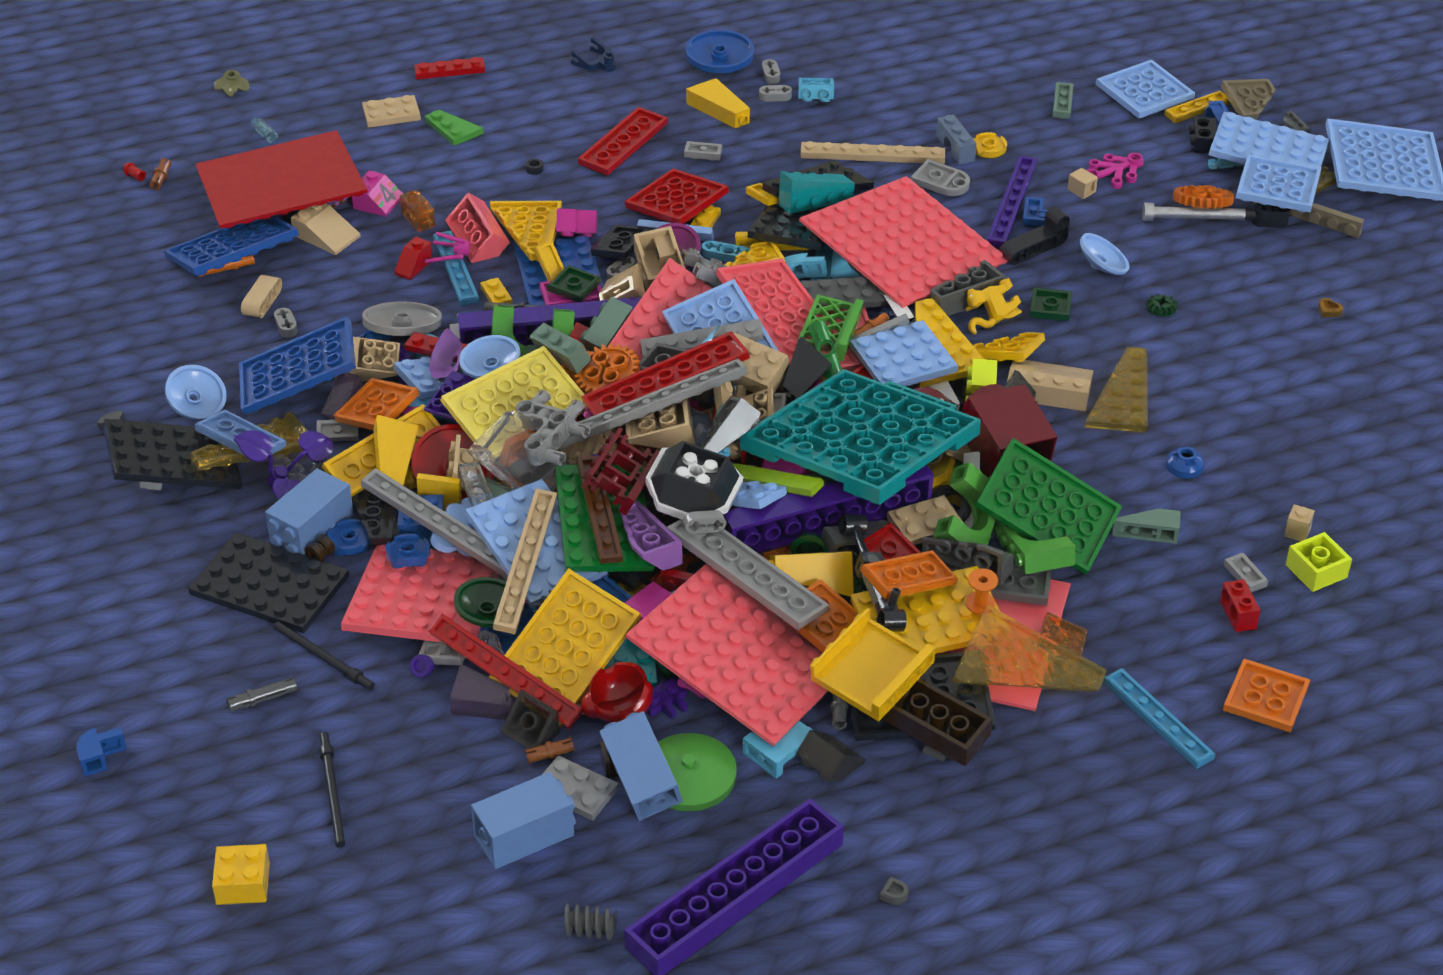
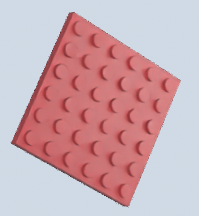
[341,545,500,643]

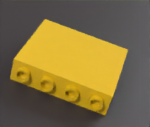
[810,608,935,722]

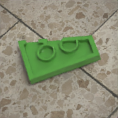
[425,110,484,146]

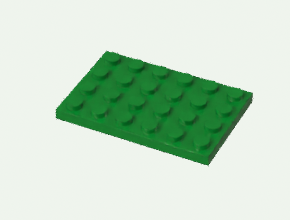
[975,438,1122,575]
[555,465,655,572]

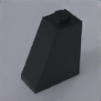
[783,336,832,402]

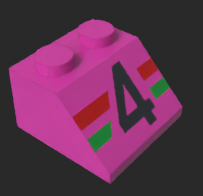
[352,170,403,217]

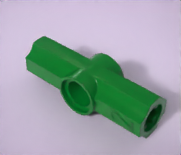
[808,320,842,380]

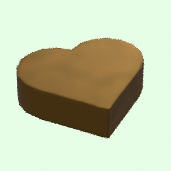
[1318,298,1343,317]

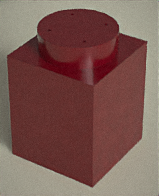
[963,384,1058,478]

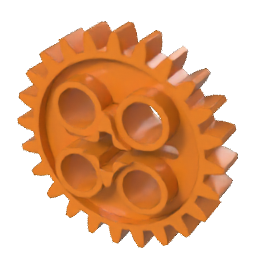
[1173,185,1234,209]
[574,343,641,394]

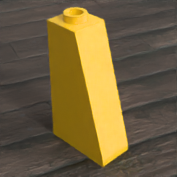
[686,78,750,128]
[373,415,419,485]
[768,551,854,596]

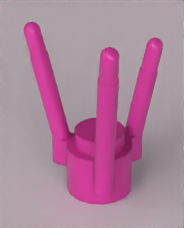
[424,232,470,263]

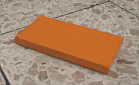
[860,550,958,600]

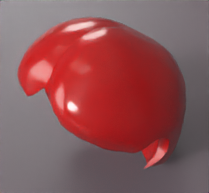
[581,662,653,723]

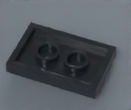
[591,225,649,260]

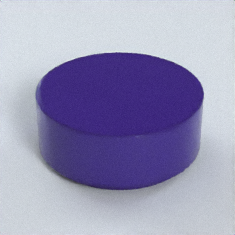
[410,654,434,677]

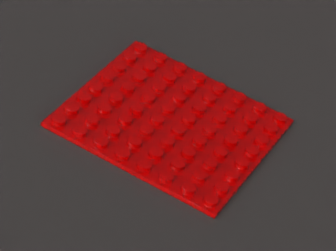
[195,130,368,228]

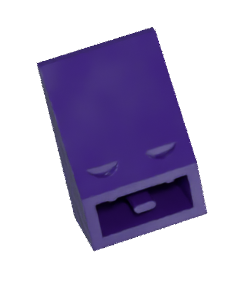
[424,371,475,421]

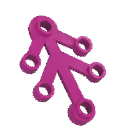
[1087,153,1144,189]

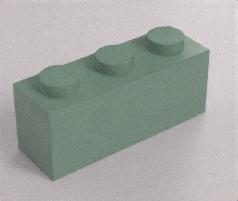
[580,296,632,352]
[530,322,591,374]

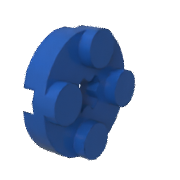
[327,519,370,556]
[386,534,430,569]

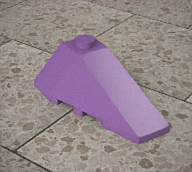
[618,500,683,571]

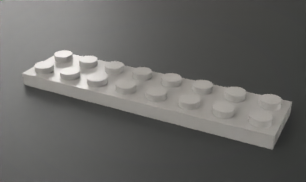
[667,519,829,630]

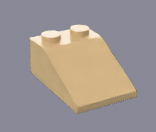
[291,204,361,255]

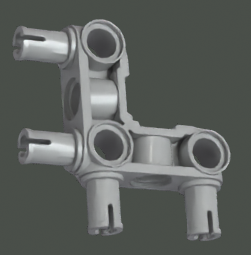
[515,389,591,466]

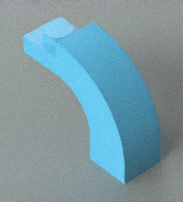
[784,253,828,279]

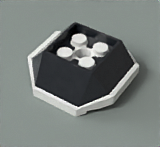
[645,441,744,520]

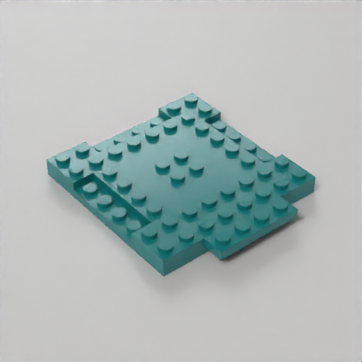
[740,369,981,505]

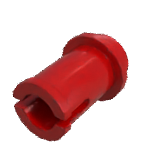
[123,162,146,182]

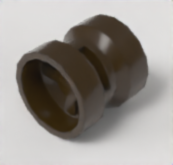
[304,534,335,561]

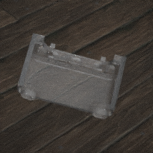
[467,410,572,492]

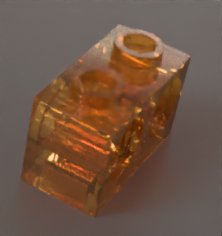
[400,190,435,232]

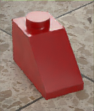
[394,236,432,280]

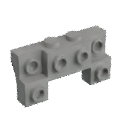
[680,248,727,288]

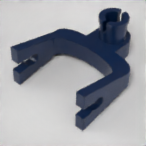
[571,36,616,72]

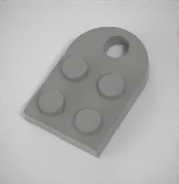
[911,159,970,196]

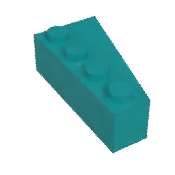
[779,171,855,214]

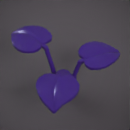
[233,430,333,500]

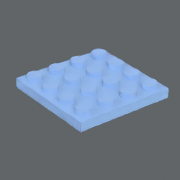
[1096,60,1195,119]
[1236,154,1321,213]
[850,320,958,387]

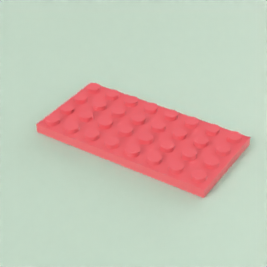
[608,258,713,362]
[716,258,861,371]

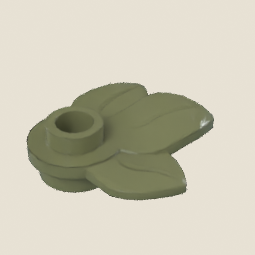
[214,70,249,97]

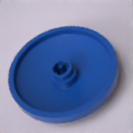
[686,30,754,73]

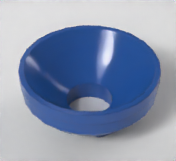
[1166,446,1204,479]

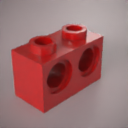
[1220,579,1261,632]

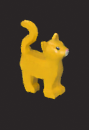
[965,278,1022,335]

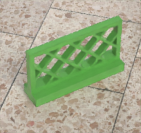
[798,294,864,361]

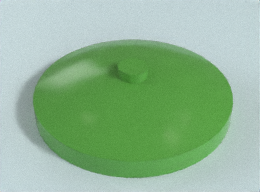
[658,733,737,812]

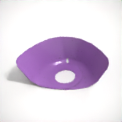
[429,328,462,379]

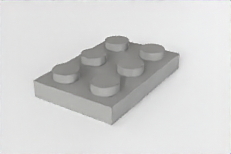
[542,756,619,821]

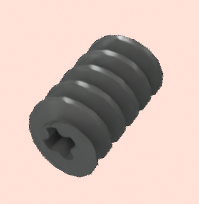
[564,903,618,940]

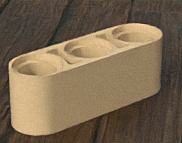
[241,275,282,318]

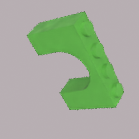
[491,304,575,357]
[933,462,996,545]
[992,519,1075,575]

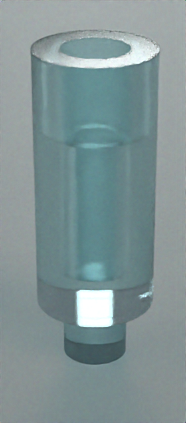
[251,118,278,143]

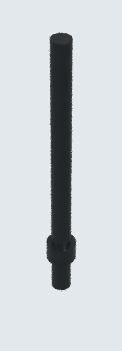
[274,621,375,691]
[319,732,345,848]

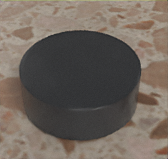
[525,159,544,175]

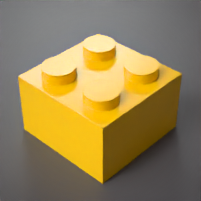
[212,844,270,905]

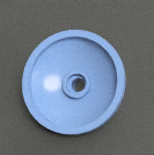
[1080,233,1129,275]
[459,335,521,379]
[165,365,227,421]

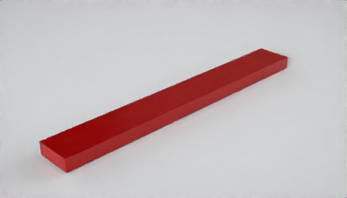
[428,614,583,730]

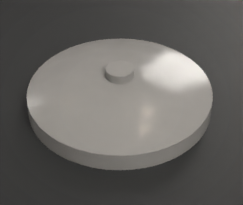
[362,302,442,336]

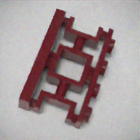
[581,427,660,515]

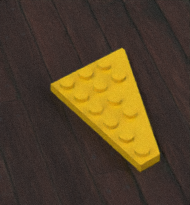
[490,201,562,262]
[914,298,984,387]

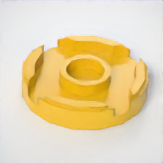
[973,132,1007,158]

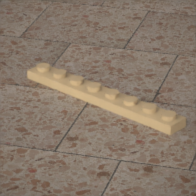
[801,141,945,164]
[493,488,557,634]

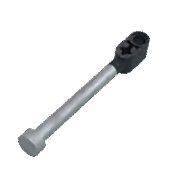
[1142,203,1291,228]

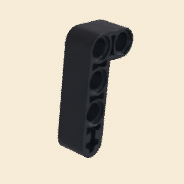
[999,207,1070,265]

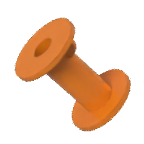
[966,568,998,615]

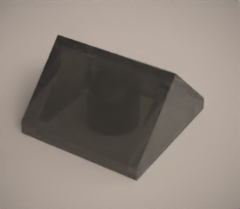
[501,690,560,749]

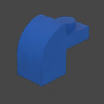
[76,727,127,777]

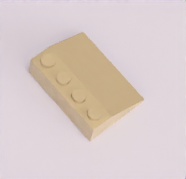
[1006,360,1094,412]
[626,398,696,448]

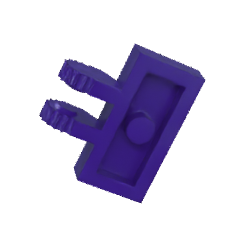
[646,677,688,719]

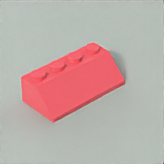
[445,192,510,263]

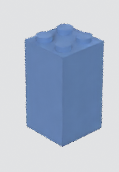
[265,468,354,555]
[599,711,683,821]
[471,772,576,869]

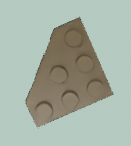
[1221,79,1276,120]

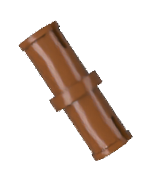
[149,158,172,190]
[525,737,575,764]

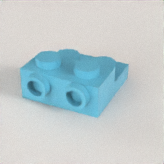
[798,78,834,102]

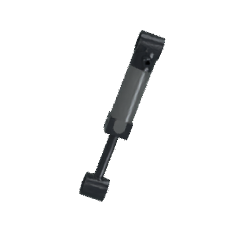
[839,513,907,632]

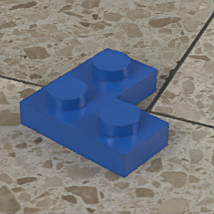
[1023,197,1048,226]

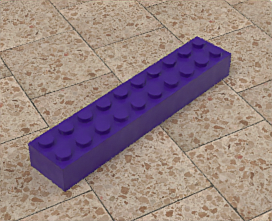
[458,297,642,346]
[723,464,934,554]
[624,798,844,975]

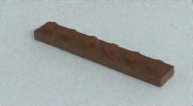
[576,455,623,564]

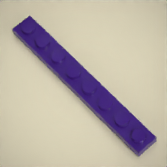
[987,155,1037,247]

